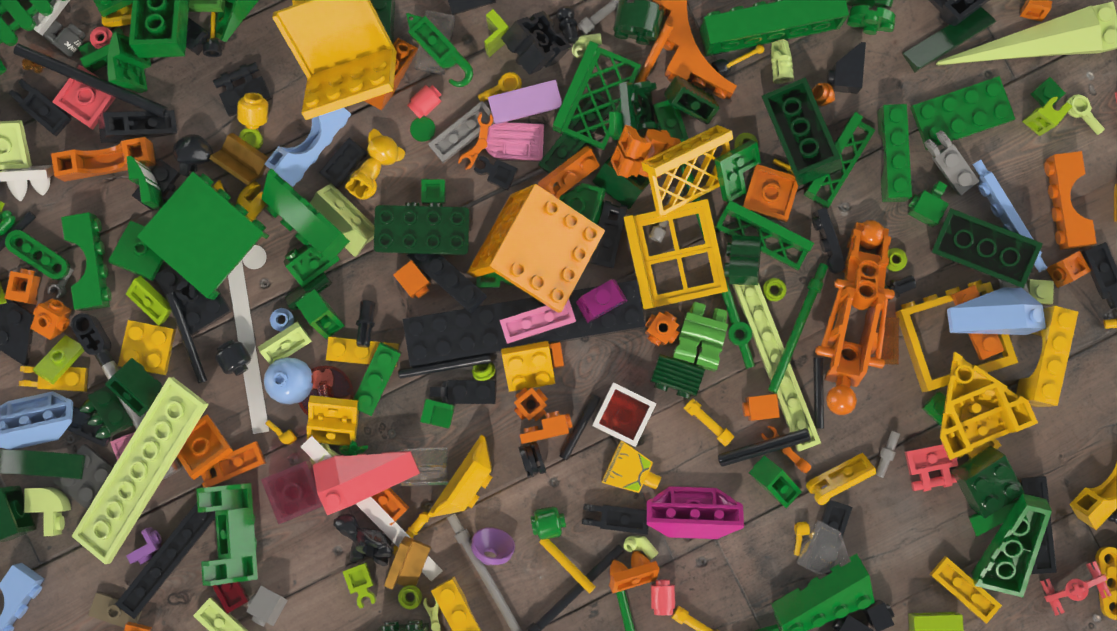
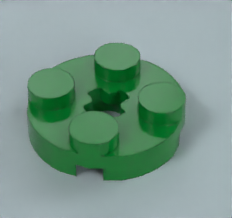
[847,5,896,35]

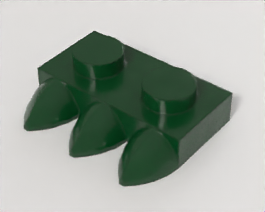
[80,386,133,439]

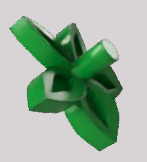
[339,440,368,456]

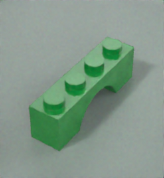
[877,104,912,202]
[61,212,112,312]

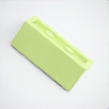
[310,183,374,257]

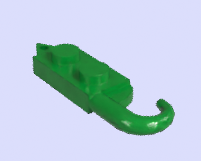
[406,13,473,87]

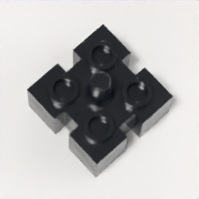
[501,10,572,75]

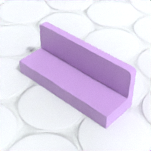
[488,80,562,124]

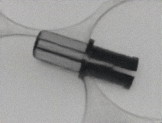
[356,300,375,348]

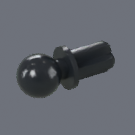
[556,6,579,45]
[884,275,916,301]

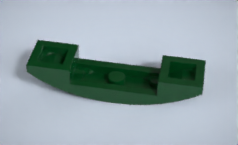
[0,450,85,479]

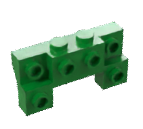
[196,483,258,586]

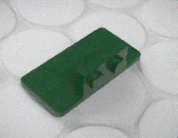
[374,202,470,255]

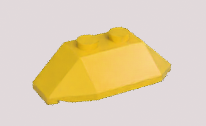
[427,435,493,517]

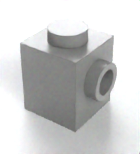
[246,586,288,627]

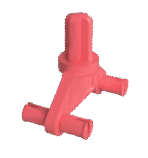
[1040,561,1112,616]

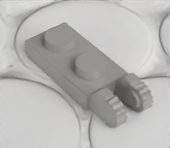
[924,130,979,195]

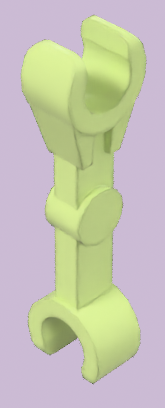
[423,598,441,631]

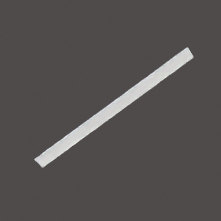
[228,260,269,434]
[301,436,443,581]

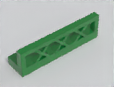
[803,112,875,209]
[715,200,814,271]

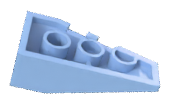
[947,287,1046,335]

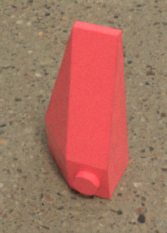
[313,451,420,515]

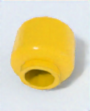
[237,93,269,129]

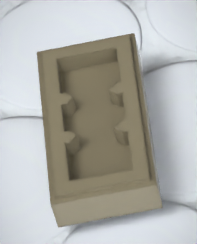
[88,592,142,628]

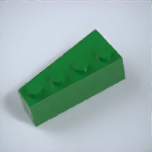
[971,493,1052,598]
[771,553,875,631]

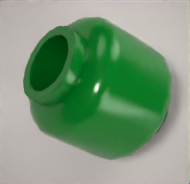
[530,506,566,540]

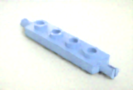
[972,160,1048,272]

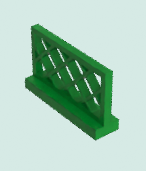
[553,41,641,150]

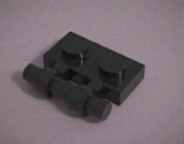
[213,62,272,117]

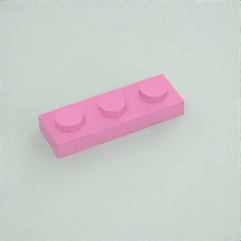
[500,299,576,344]

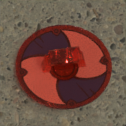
[299,365,354,416]

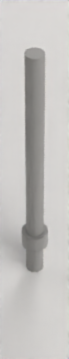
[447,513,522,631]

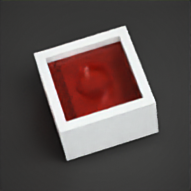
[592,382,656,447]

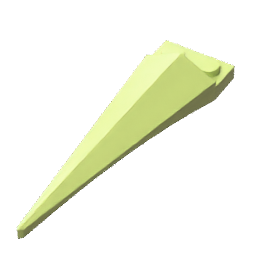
[936,2,1117,65]

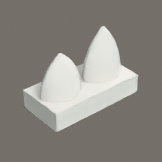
[0,165,54,201]

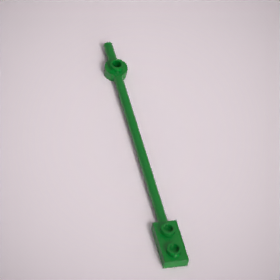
[653,100,755,369]

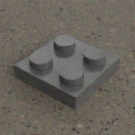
[53,444,114,510]

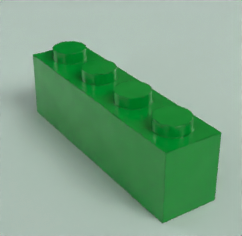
[261,169,350,262]

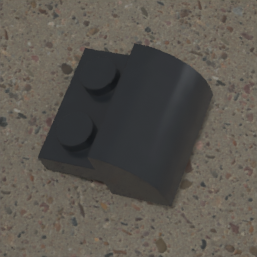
[929,0,990,26]

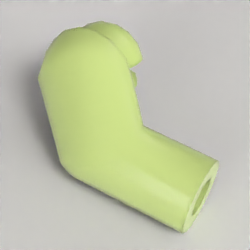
[572,33,602,58]
[623,535,659,560]

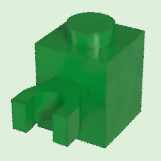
[908,181,949,227]

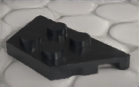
[0,299,35,366]

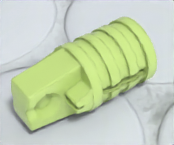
[771,39,794,84]

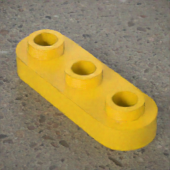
[1095,546,1117,620]

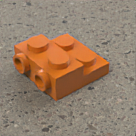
[520,411,573,444]

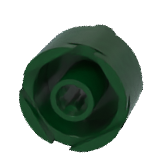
[613,0,664,45]

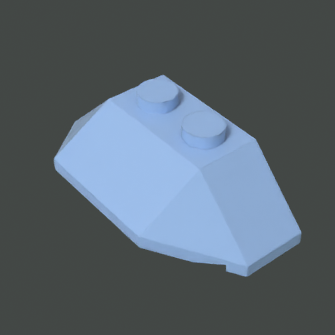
[0,391,73,450]

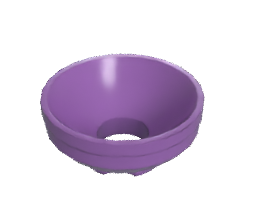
[471,528,515,565]

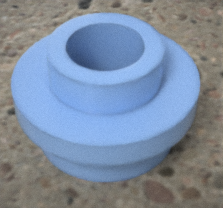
[270,308,294,332]

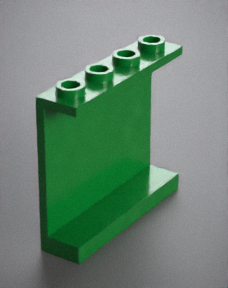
[137,172,269,300]

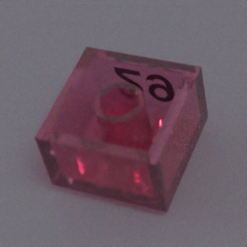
[261,461,323,524]

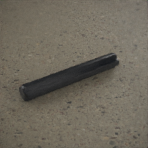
[718,428,811,467]

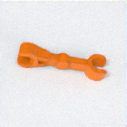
[761,426,811,473]

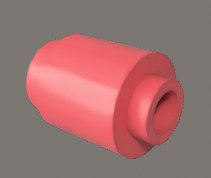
[407,85,442,119]
[651,579,675,615]

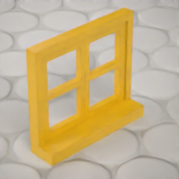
[624,199,728,310]

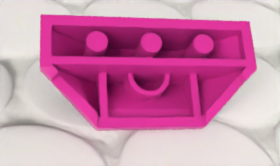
[646,486,744,539]

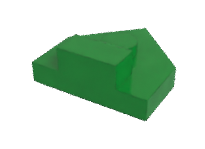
[559,183,606,225]

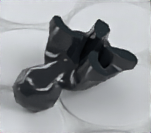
[333,514,393,566]

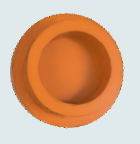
[812,83,835,106]

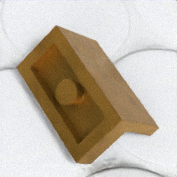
[209,132,269,185]
[384,536,431,590]

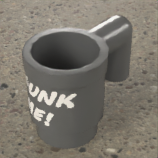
[44,20,86,58]

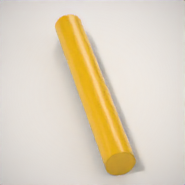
[539,539,596,594]

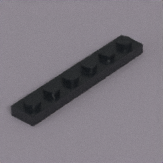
[115,503,216,619]

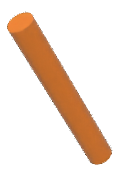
[634,23,673,83]

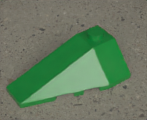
[215,0,259,42]

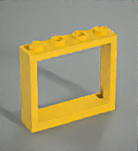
[895,280,1018,392]

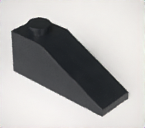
[98,110,178,143]

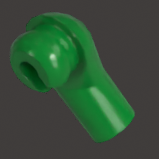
[0,210,15,236]

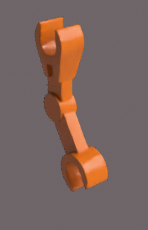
[458,112,493,170]

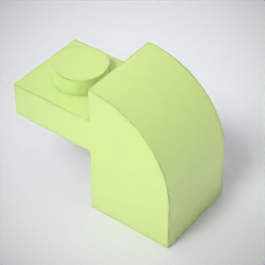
[24,487,71,536]

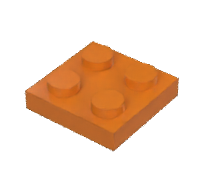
[743,164,798,223]
[177,414,233,480]

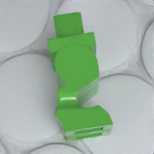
[671,302,728,372]

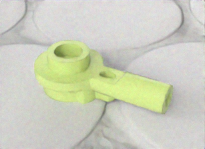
[1066,94,1105,135]

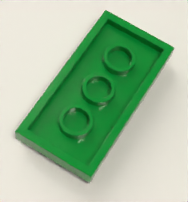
[910,76,1015,150]

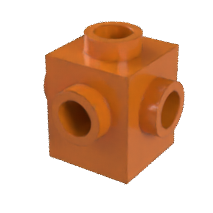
[30,298,72,340]
[645,311,680,346]
[514,387,548,421]

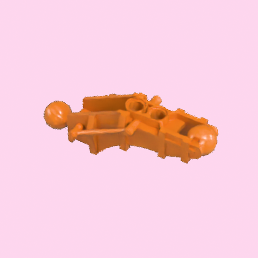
[815,220,895,415]

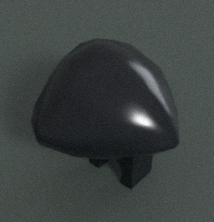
[173,134,214,177]

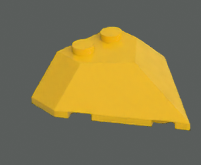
[940,352,1038,460]

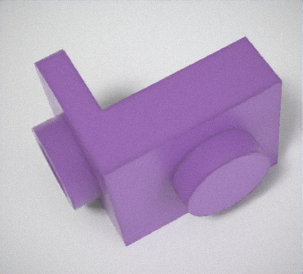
[126,527,162,565]

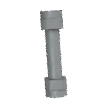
[577,0,629,35]
[649,186,684,243]

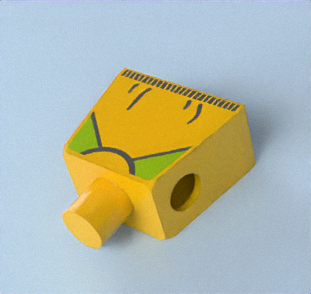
[601,441,661,493]

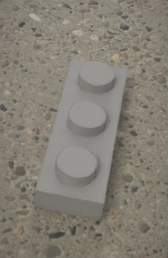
[428,101,494,164]

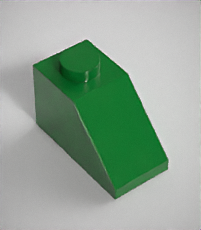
[295,289,345,340]
[749,455,802,509]

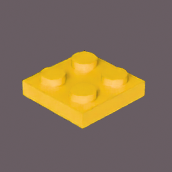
[118,320,176,375]
[501,341,555,392]

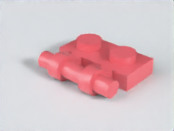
[905,444,958,492]

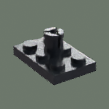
[155,266,232,336]

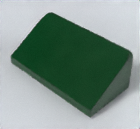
[285,272,332,311]

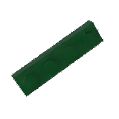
[538,93,613,174]

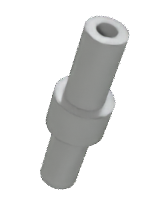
[875,430,900,478]

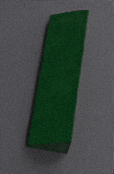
[903,7,996,73]

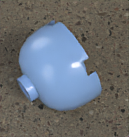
[264,357,313,404]

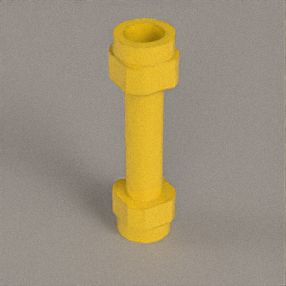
[683,398,735,447]
[671,605,719,631]

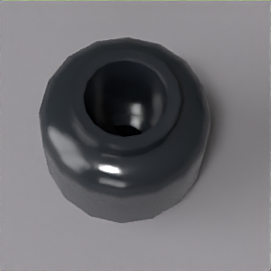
[215,340,251,376]

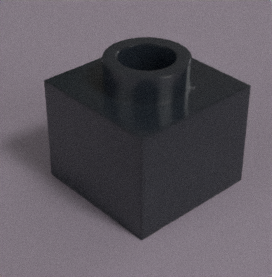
[863,600,895,631]

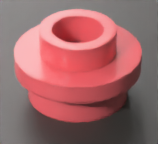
[90,26,113,49]

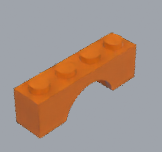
[51,137,156,182]
[1044,151,1097,250]

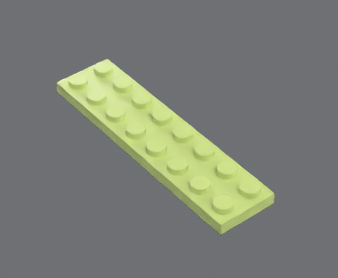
[72,377,209,564]

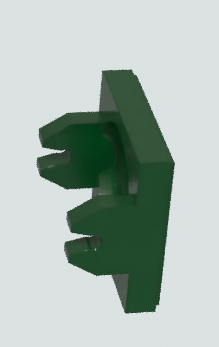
[619,81,660,135]

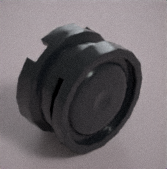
[519,441,547,478]

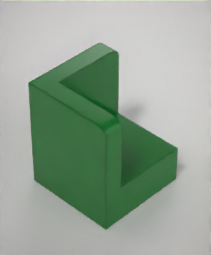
[420,399,455,428]

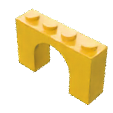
[1016,306,1079,407]

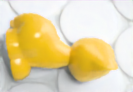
[345,129,405,200]

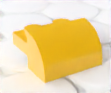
[307,395,359,446]

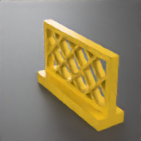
[641,125,733,217]

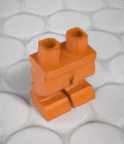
[610,125,681,178]

